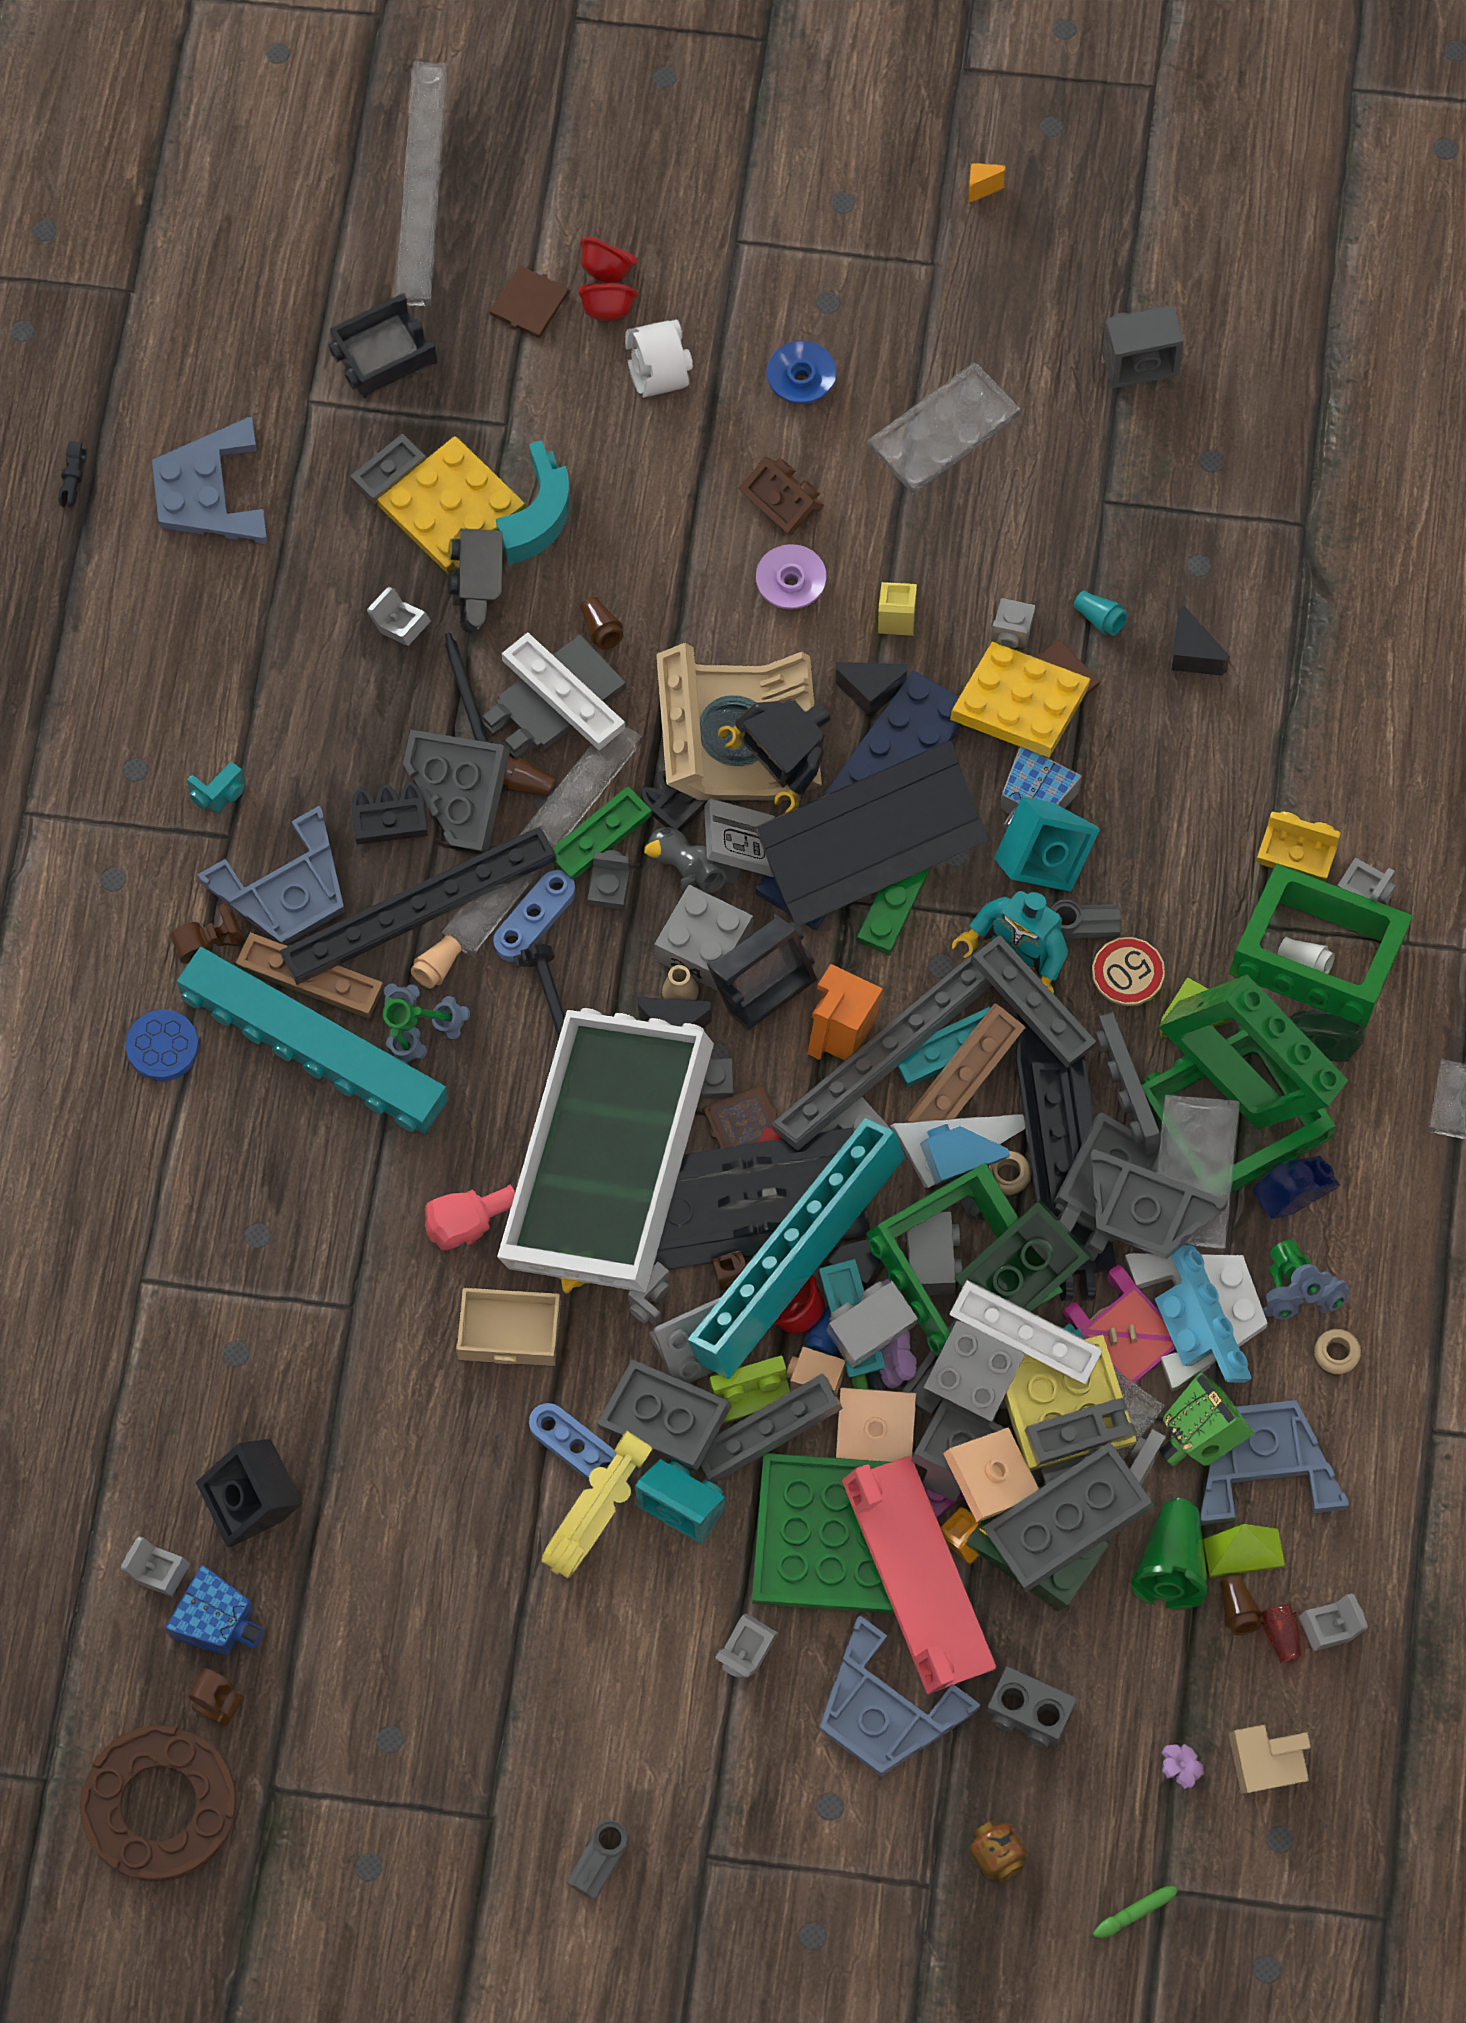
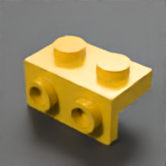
[1256,812,1341,882]

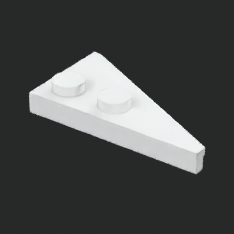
[890,1114,1025,1188]

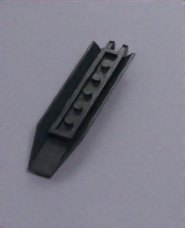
[1016,1013,1116,1301]

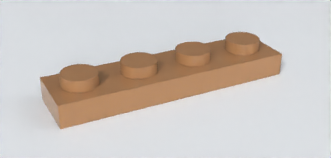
[235,932,384,1019]
[904,1004,1025,1123]

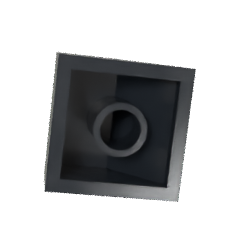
[196,1439,303,1547]

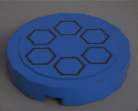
[125,1009,200,1082]

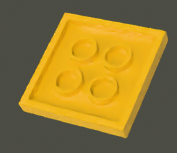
[377,436,526,574]
[950,641,1090,758]

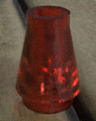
[1261,1604,1302,1663]

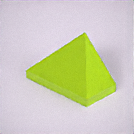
[1203,1524,1285,1578]

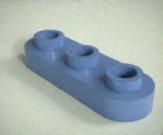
[493,870,575,962]
[529,1403,617,1481]

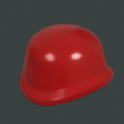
[579,237,638,283]
[578,283,639,322]
[774,1274,826,1335]

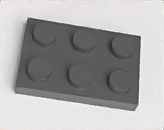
[597,1359,732,1471]

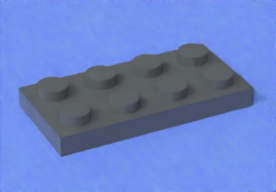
[983,1442,1154,1592]

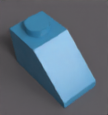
[920,1124,1010,1185]

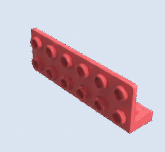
[842,1456,996,1695]

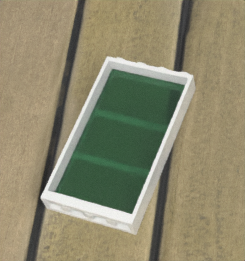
[497,1008,714,1292]

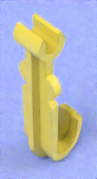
[542,1431,653,1579]

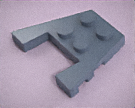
[152,417,268,544]
[197,806,345,946]
[1200,1400,1349,1525]
[819,1616,980,1776]

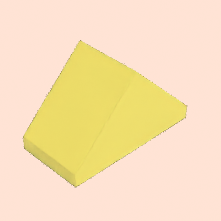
[878,582,917,636]

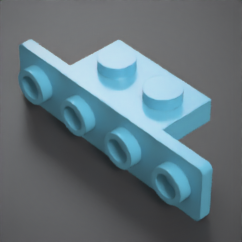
[1155,1245,1251,1382]

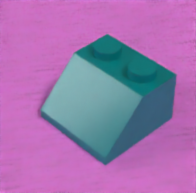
[994,796,1100,892]
[635,1459,726,1545]

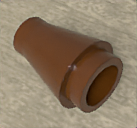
[580,597,624,650]
[503,757,555,797]
[1220,1575,1262,1636]

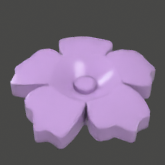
[1161,1744,1204,1789]

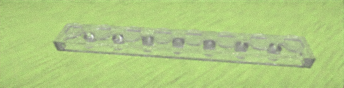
[395,62,448,306]
[442,725,642,957]

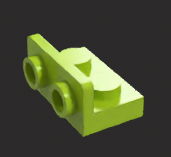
[710,1355,791,1424]

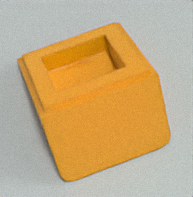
[968,163,1005,202]
[940,1506,980,1564]

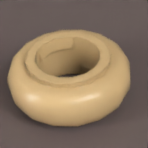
[987,1151,1032,1195]
[1314,1329,1361,1374]

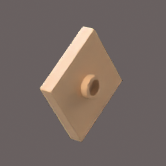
[836,1387,916,1462]
[943,1427,1039,1522]

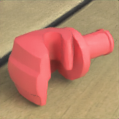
[425,1185,515,1251]

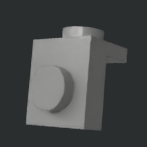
[367,587,431,646]
[1337,857,1396,904]
[121,1536,190,1597]
[1298,1594,1368,1651]
[715,1613,778,1678]

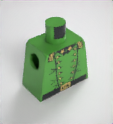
[1159,1372,1255,1467]

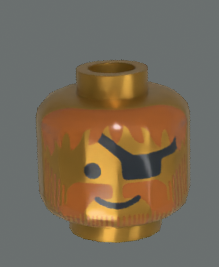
[969,1821,1027,1882]

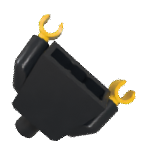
[718,699,830,813]

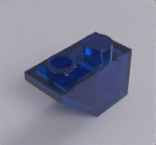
[1252,1156,1340,1219]

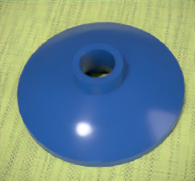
[767,341,836,404]

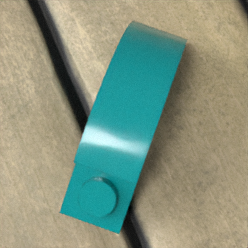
[496,440,571,565]

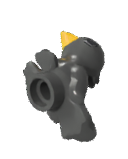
[644,827,743,893]

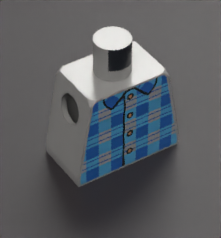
[1000,747,1081,830]

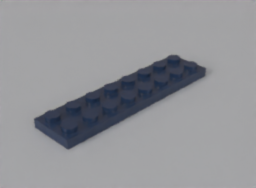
[756,670,963,931]

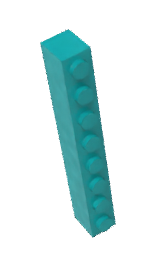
[177,947,449,1135]
[687,1118,905,1379]

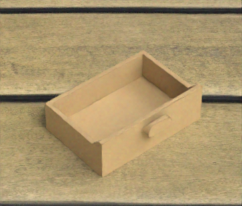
[456,1288,561,1366]

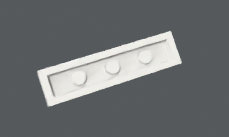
[502,632,625,751]
[949,1280,1103,1384]

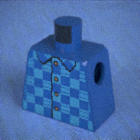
[165,1565,265,1656]

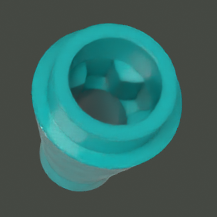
[1073,590,1128,636]

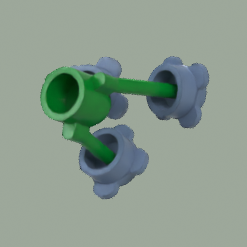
[383,983,470,1064]
[1263,1240,1351,1319]

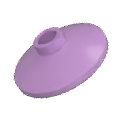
[756,544,826,609]

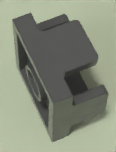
[911,1398,1012,1501]

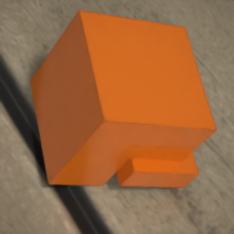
[807,964,883,1061]

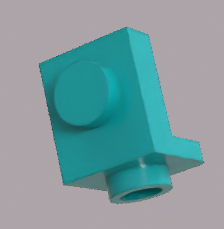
[187,761,246,814]

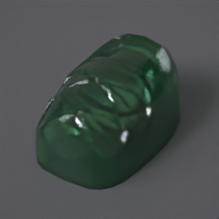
[1289,1010,1366,1062]

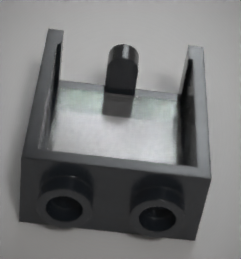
[328,293,438,399]
[707,913,818,1030]

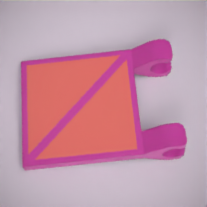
[1062,1265,1176,1389]

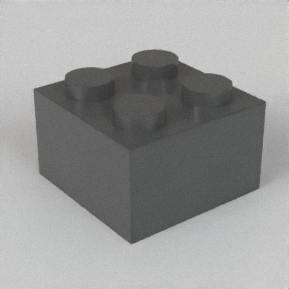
[1102,305,1184,389]

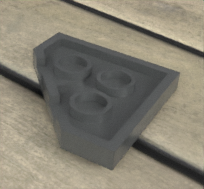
[403,730,510,852]

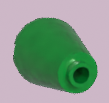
[1131,1498,1208,1609]

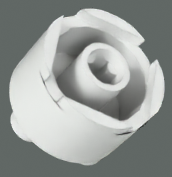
[625,320,693,398]

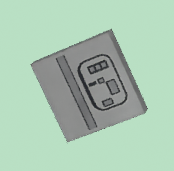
[704,798,775,877]

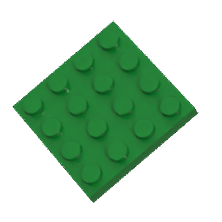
[752,1453,895,1614]

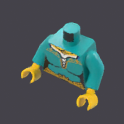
[952,891,1068,994]

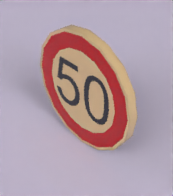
[1092,937,1165,1006]

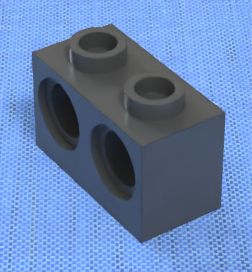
[986,1666,1077,1748]

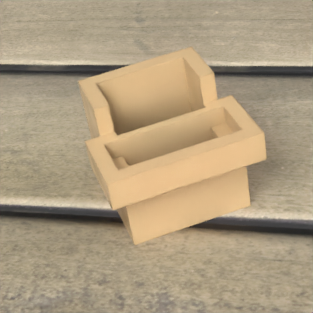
[1228,1725,1311,1794]

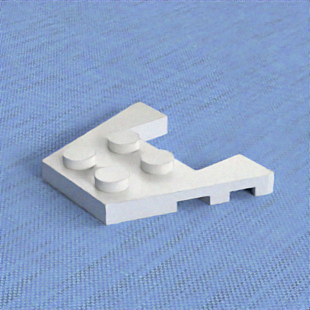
[1125,1253,1268,1392]

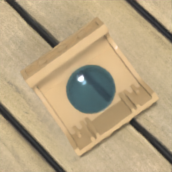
[656,643,822,801]

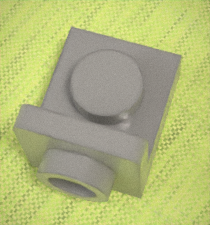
[991,598,1036,649]
[628,1262,670,1327]

